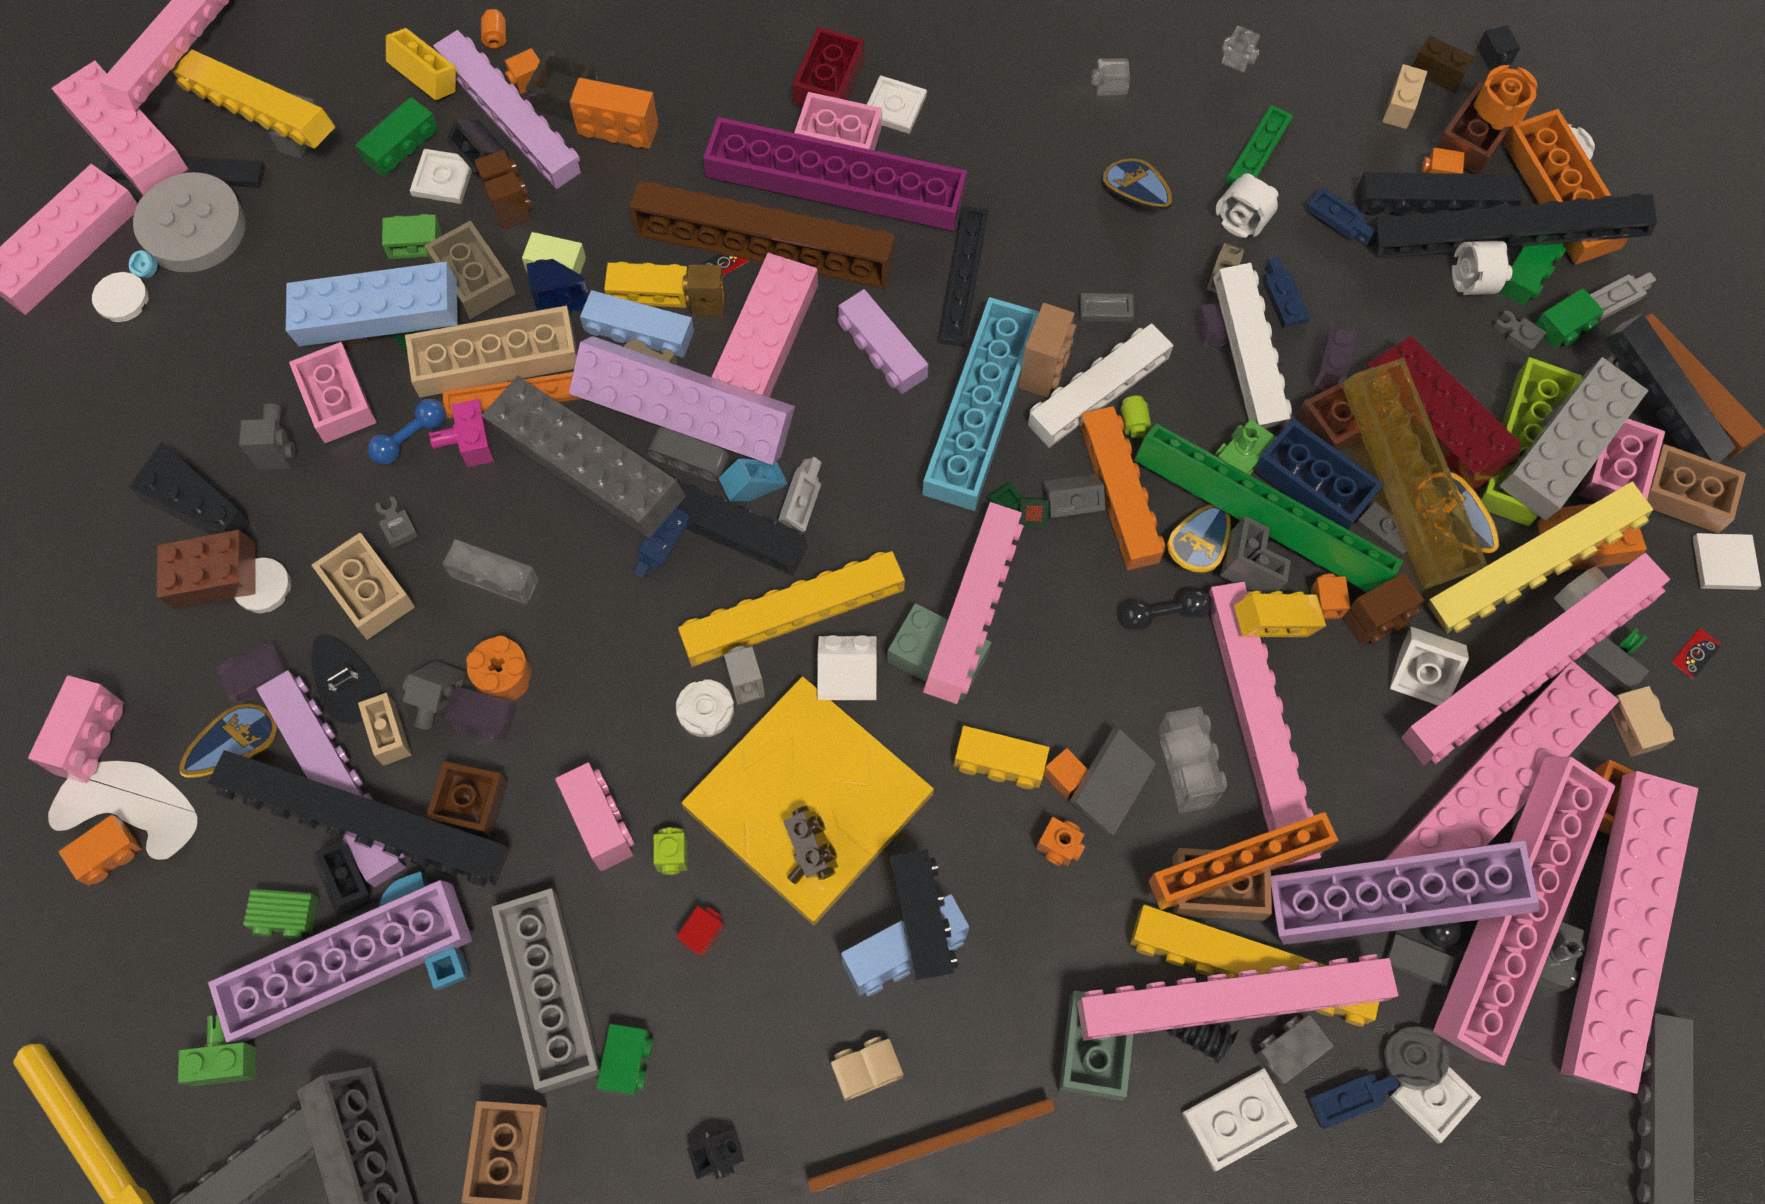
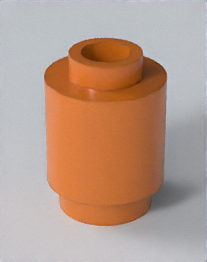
[481,9,506,49]

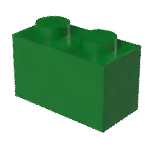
[1535,288,1604,350]
[596,1024,654,1097]

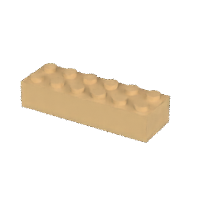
[405,306,577,398]

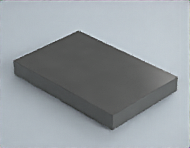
[1070,728,1156,836]

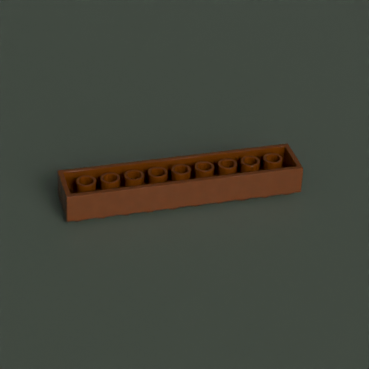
[629,180,895,290]

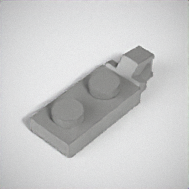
[1590,272,1656,321]
[778,457,822,533]

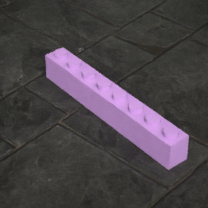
[433,30,581,189]
[256,670,406,888]

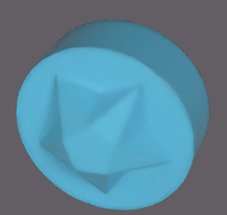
[129,250,158,278]

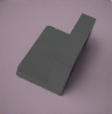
[1043,474,1105,518]

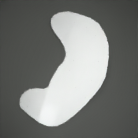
[48,761,197,859]

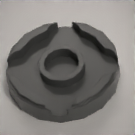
[1384,1026,1450,1090]

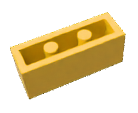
[386,28,456,100]
[604,262,688,308]
[1234,591,1326,637]
[954,726,1049,789]

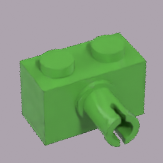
[1215,419,1276,475]
[178,1015,256,1087]

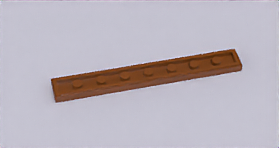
[808,1098,1055,1194]

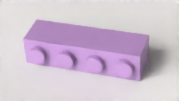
[838,289,928,394]

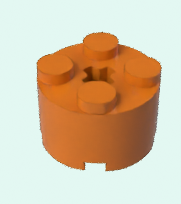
[1474,65,1538,130]
[466,636,532,703]

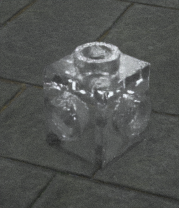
[1221,26,1260,72]

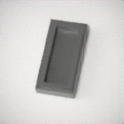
[1080,293,1134,322]
[1582,638,1649,692]
[1386,934,1455,988]

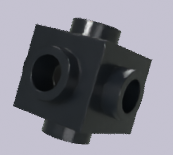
[687,1128,744,1180]

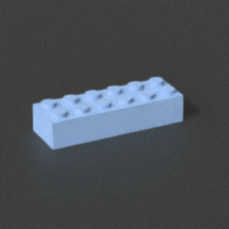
[286,262,458,346]

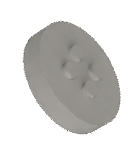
[133,172,246,272]

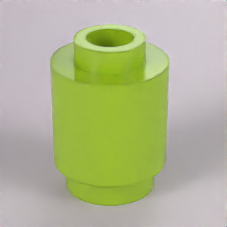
[1121,396,1152,438]

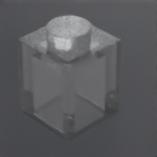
[1092,58,1130,95]
[1160,725,1210,770]

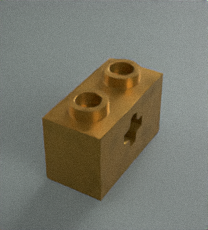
[683,265,725,317]

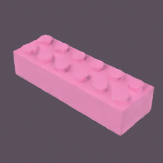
[51,61,188,195]
[0,164,138,315]
[712,253,818,397]

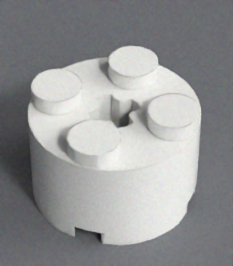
[1216,173,1278,238]
[1452,241,1512,295]

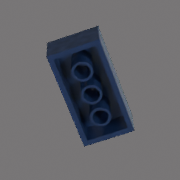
[1254,419,1384,530]

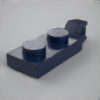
[1305,188,1376,245]
[1264,257,1310,329]
[633,507,692,578]
[1309,1074,1399,1129]

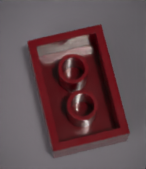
[792,27,865,107]

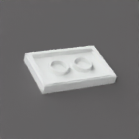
[1182,1068,1297,1172]

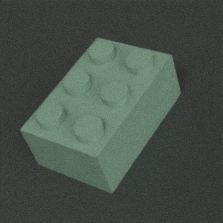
[887,603,992,701]
[1059,990,1133,1101]

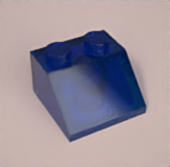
[526,259,589,314]

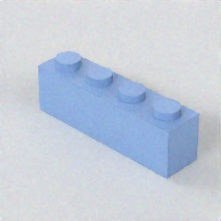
[580,290,694,358]

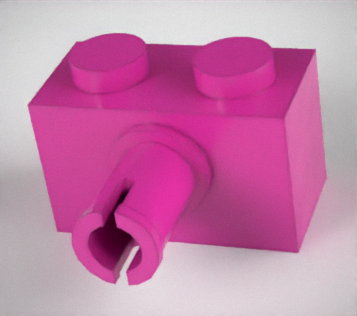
[429,399,494,467]

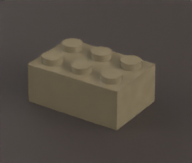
[424,220,516,319]

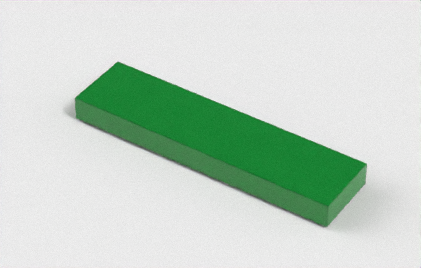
[1226,105,1293,185]

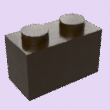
[1412,35,1475,93]

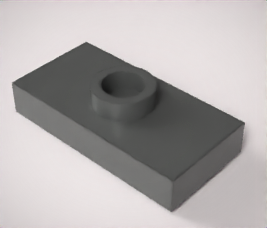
[1356,502,1420,558]

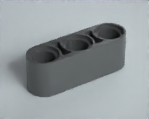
[646,427,730,482]

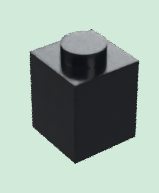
[1477,25,1520,70]

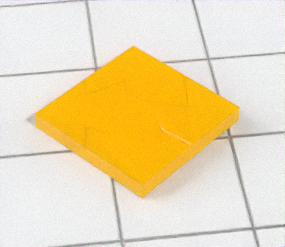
[681,676,934,926]

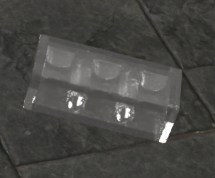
[443,539,539,604]

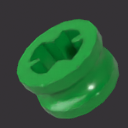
[1618,627,1647,655]

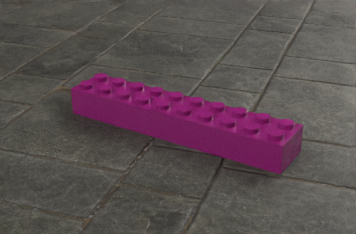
[703,117,967,231]

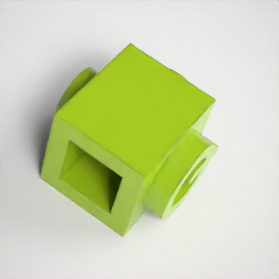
[654,827,688,875]

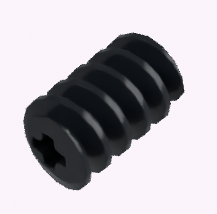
[1170,1023,1238,1064]

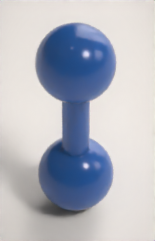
[368,399,446,465]

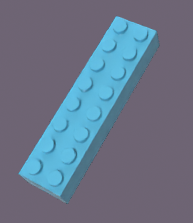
[923,297,1039,511]

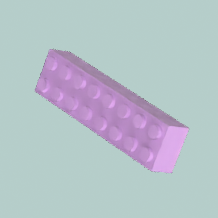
[569,336,795,465]
[1271,841,1539,945]
[208,880,472,1043]

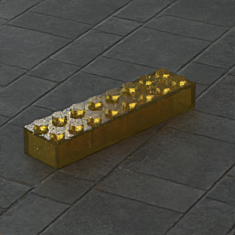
[1341,358,1488,590]

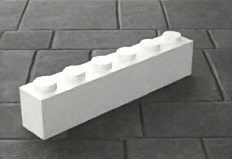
[1213,263,1292,428]
[1028,323,1173,448]

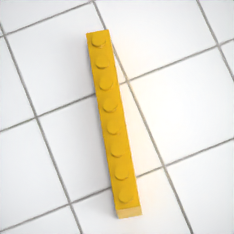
[171,49,335,149]
[678,551,905,667]
[1130,905,1379,1027]

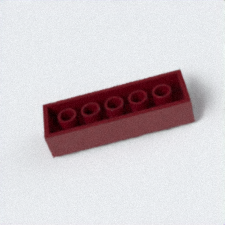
[1367,336,1521,490]

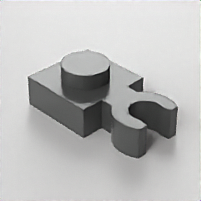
[1493,310,1546,355]
[376,496,418,549]

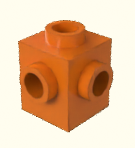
[1036,817,1086,867]

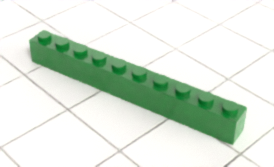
[1135,423,1403,593]

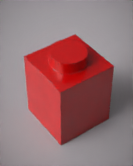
[676,906,725,959]

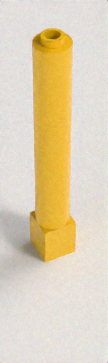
[13,1044,155,1204]

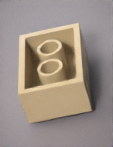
[312,533,415,640]

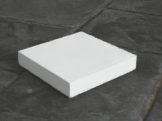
[867,75,927,134]
[410,149,472,204]
[1693,533,1761,590]
[1389,1067,1481,1143]

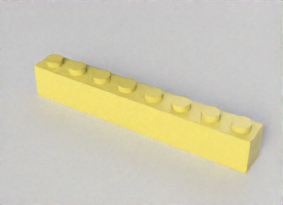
[1428,481,1653,634]

